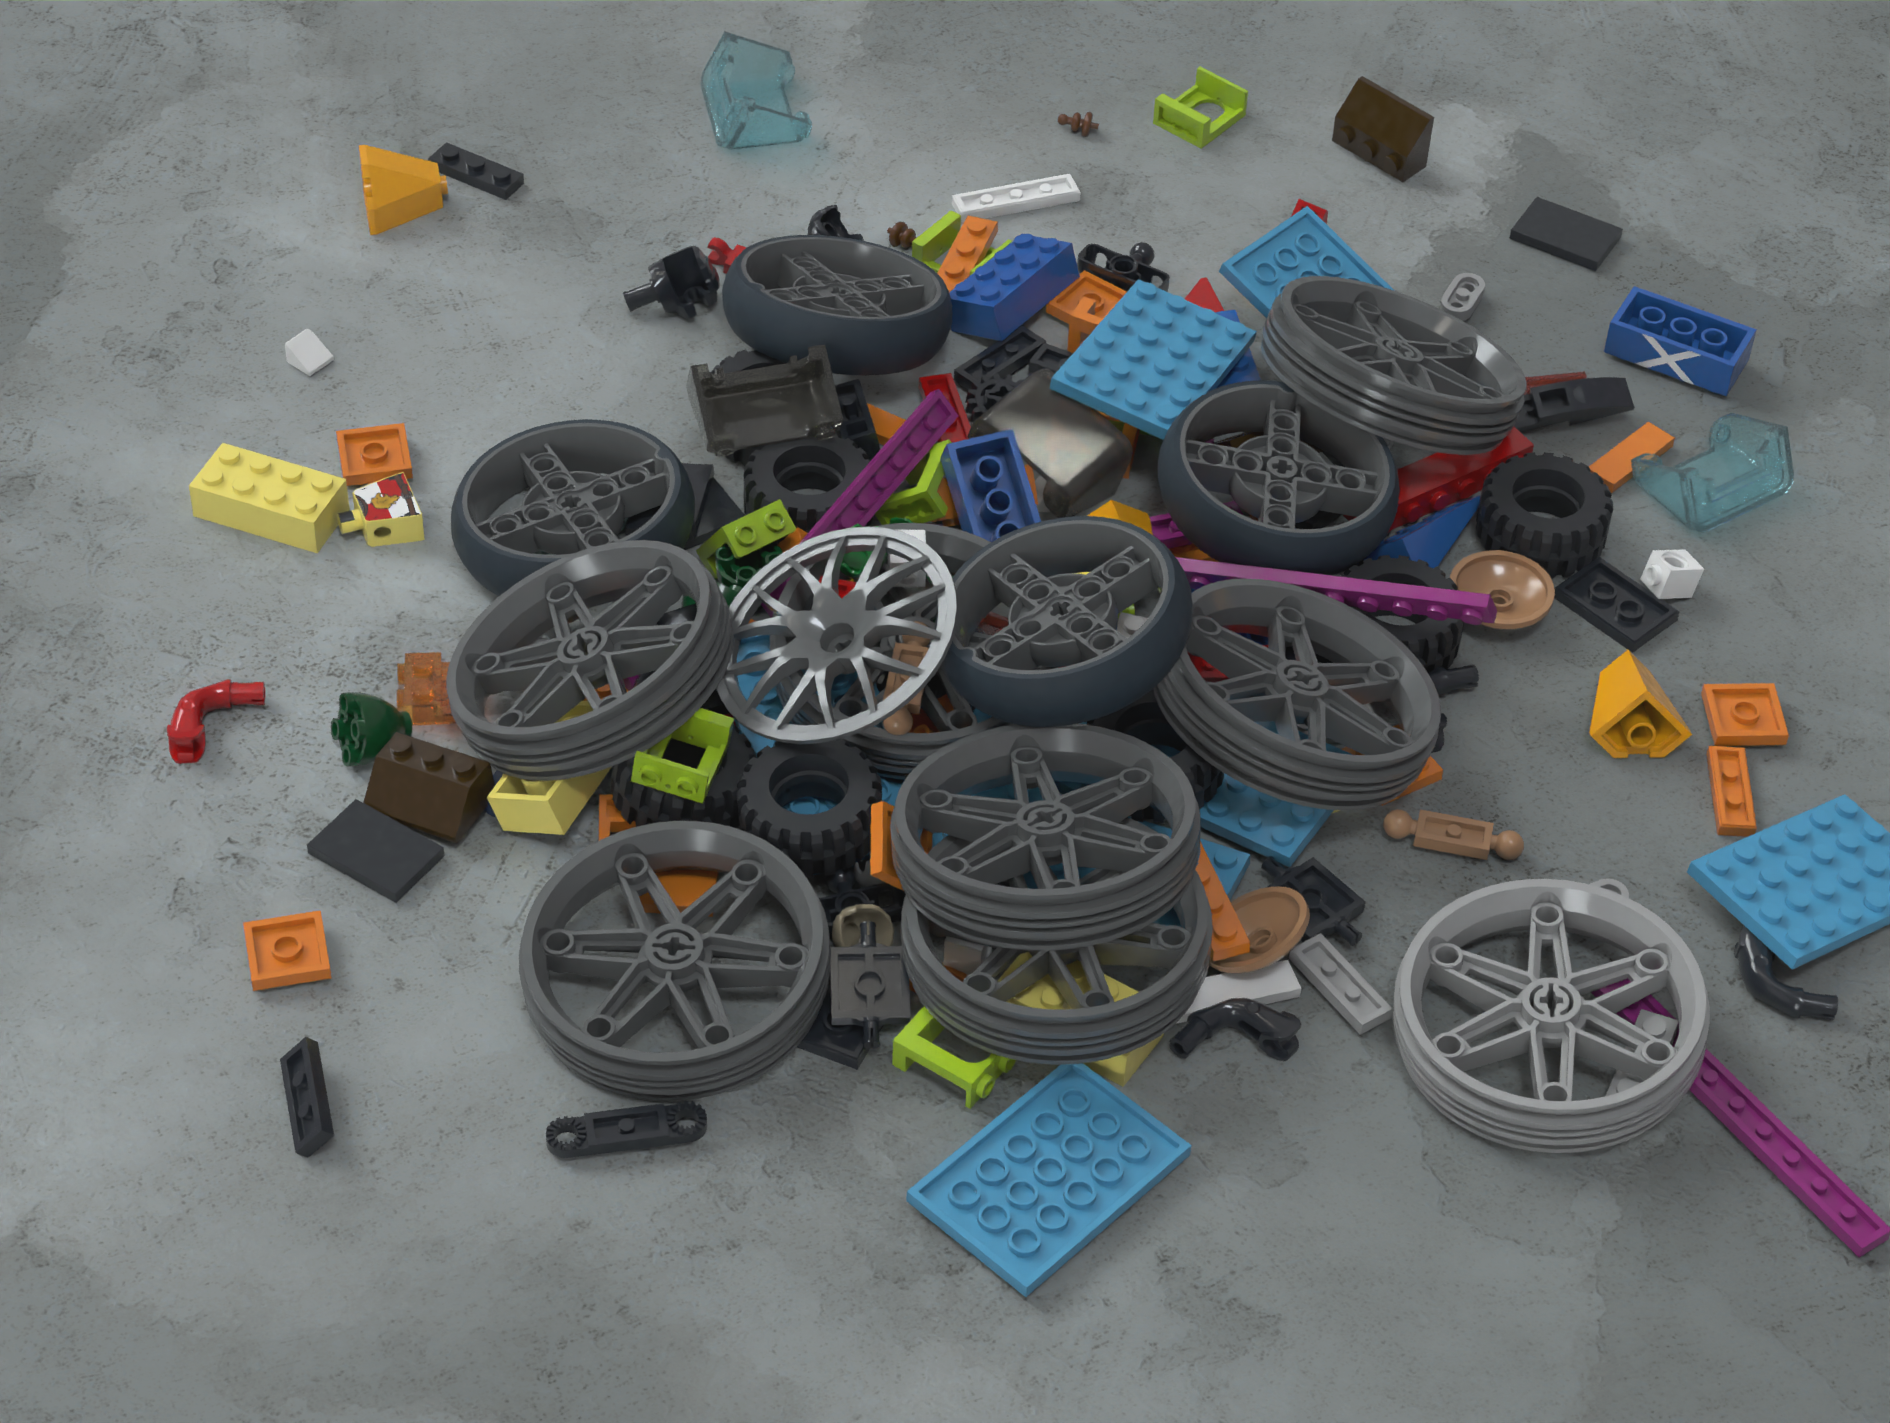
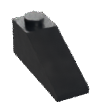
[832,379,881,461]

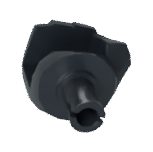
[623,246,720,320]

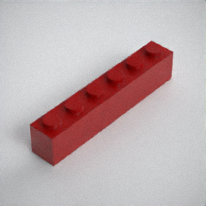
[1344,427,1534,533]

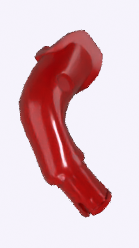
[167,679,266,764]

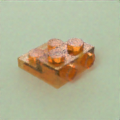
[397,652,457,726]

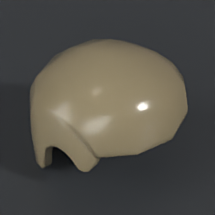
[832,904,894,947]

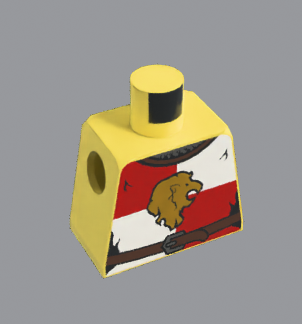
[337,472,425,547]

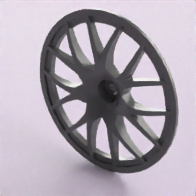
[716,527,959,744]

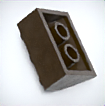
[1332,76,1434,182]
[363,732,495,843]

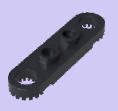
[546,1101,707,1158]

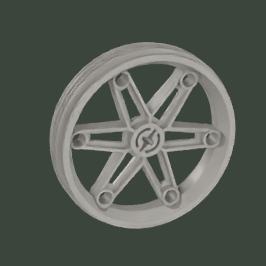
[1393,879,1710,1153]

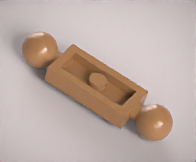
[883,621,931,735]
[1383,809,1524,860]

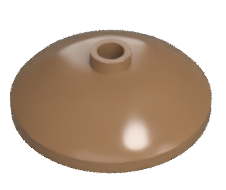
[1450,550,1555,630]
[1209,887,1310,974]

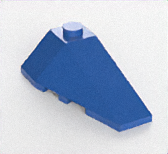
[1358,495,1480,569]

